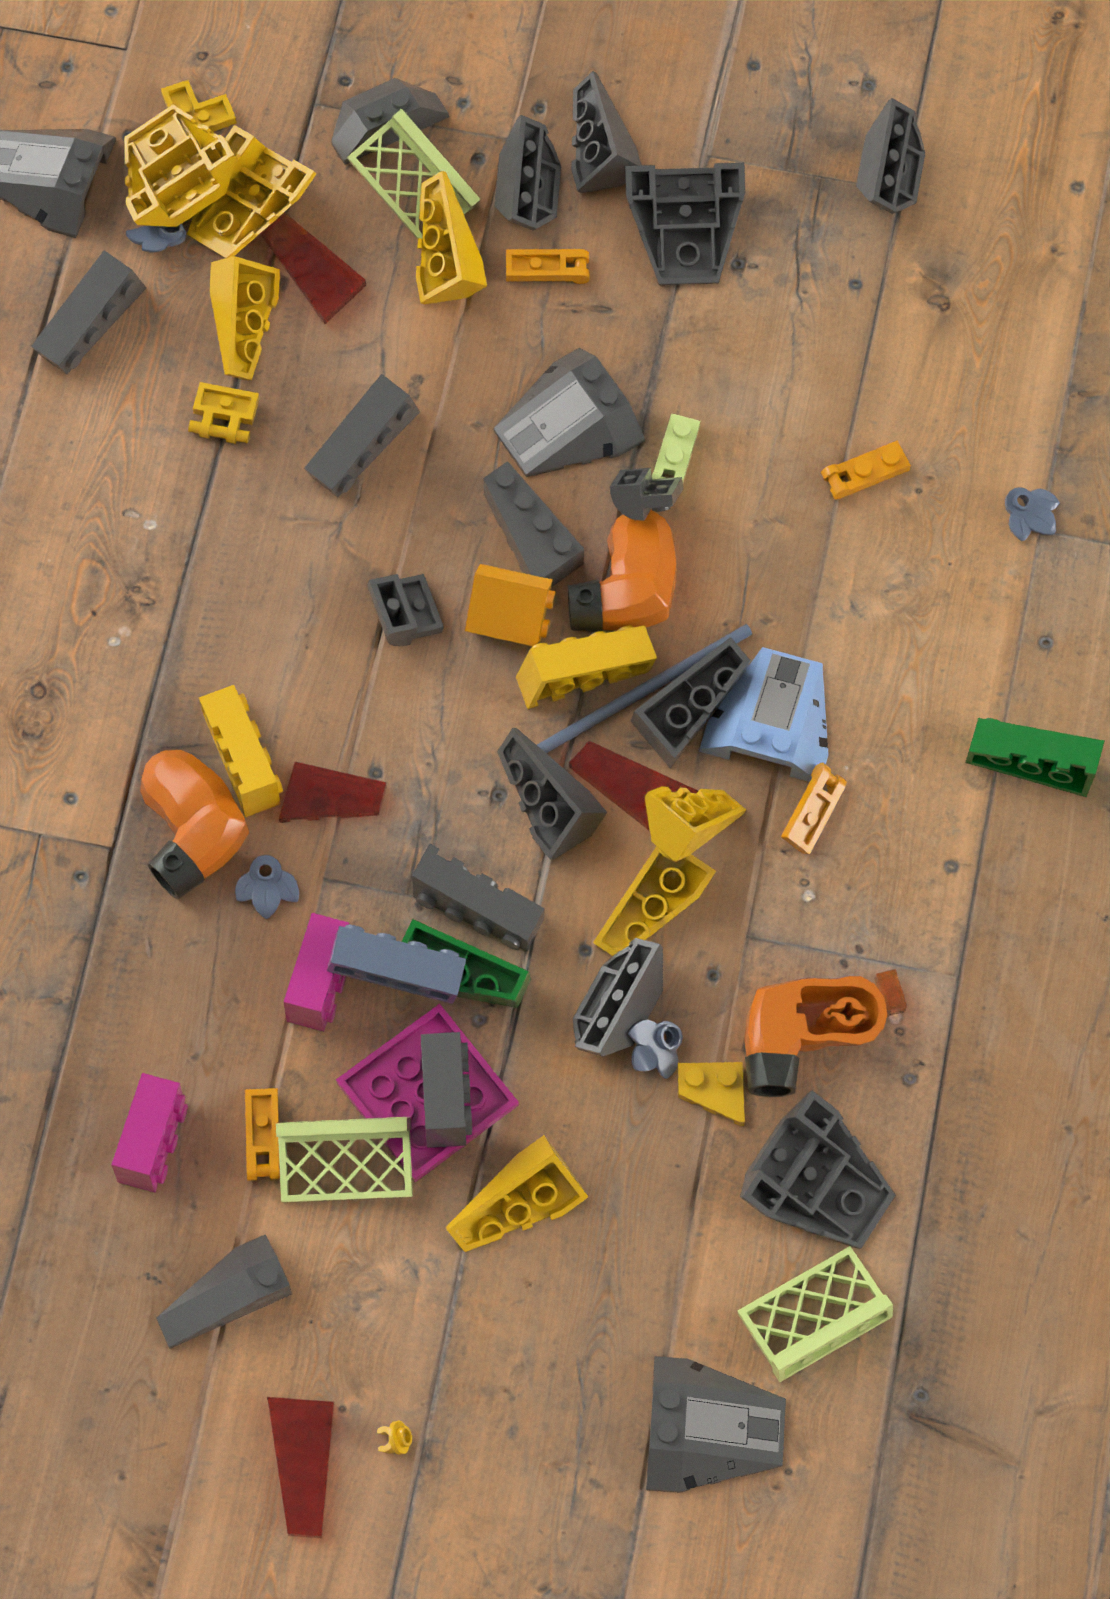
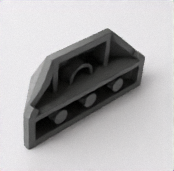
[331,78,449,165]
[856,98,925,214]
[494,115,561,231]
[573,938,663,1057]

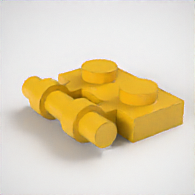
[188,382,260,444]

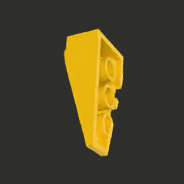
[416,171,487,305]
[210,256,280,381]
[645,786,746,862]
[593,846,717,956]
[446,1135,588,1252]

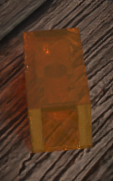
[875,969,907,1017]

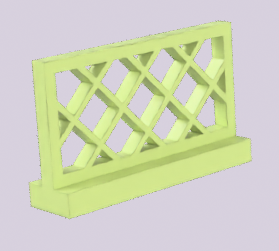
[347,109,480,239]
[276,1116,413,1202]
[738,1246,893,1382]

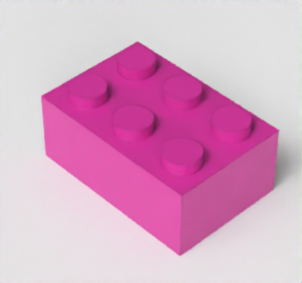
[283,913,349,1032]
[111,1073,188,1193]

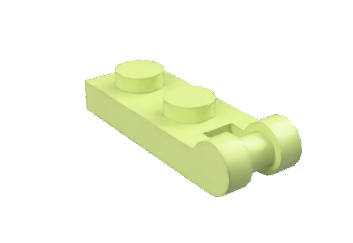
[652,413,701,482]

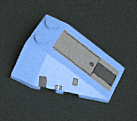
[699,647,829,782]

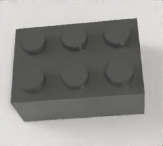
[421,1032,472,1148]

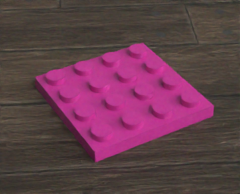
[336,1004,519,1182]

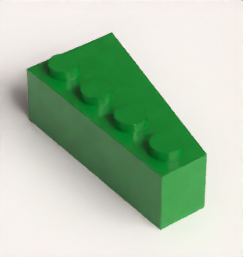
[965,718,1105,797]
[401,919,531,1008]

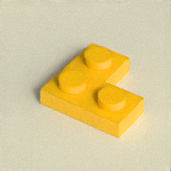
[161,80,237,132]

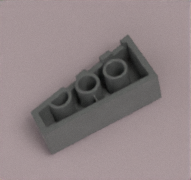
[31,250,146,374]
[304,374,420,497]
[483,461,584,588]
[631,637,751,769]
[412,843,545,951]

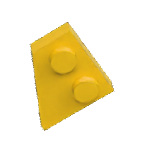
[677,1062,745,1126]

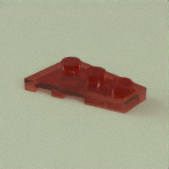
[279,762,387,823]

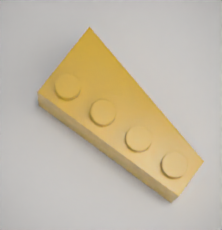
[516,625,657,710]
[199,685,283,818]

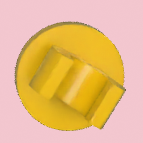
[377,1420,412,1455]

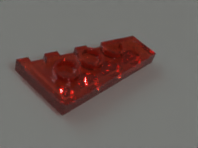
[260,212,366,324]
[569,741,698,831]
[267,1397,335,1538]

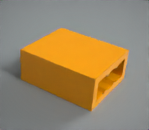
[465,564,556,646]

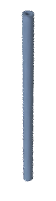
[537,624,752,753]

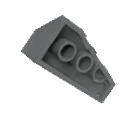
[571,71,642,193]
[497,728,607,860]
[156,1234,292,1349]

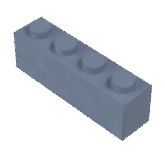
[327,925,466,1004]

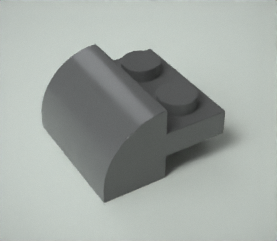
[610,467,683,520]
[367,574,444,646]

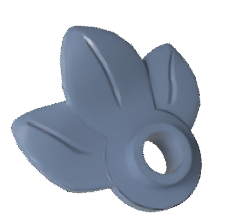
[126,224,186,252]
[1005,487,1060,541]
[235,855,299,919]
[628,1020,683,1079]

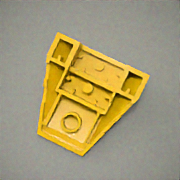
[124,105,237,227]
[187,125,316,258]

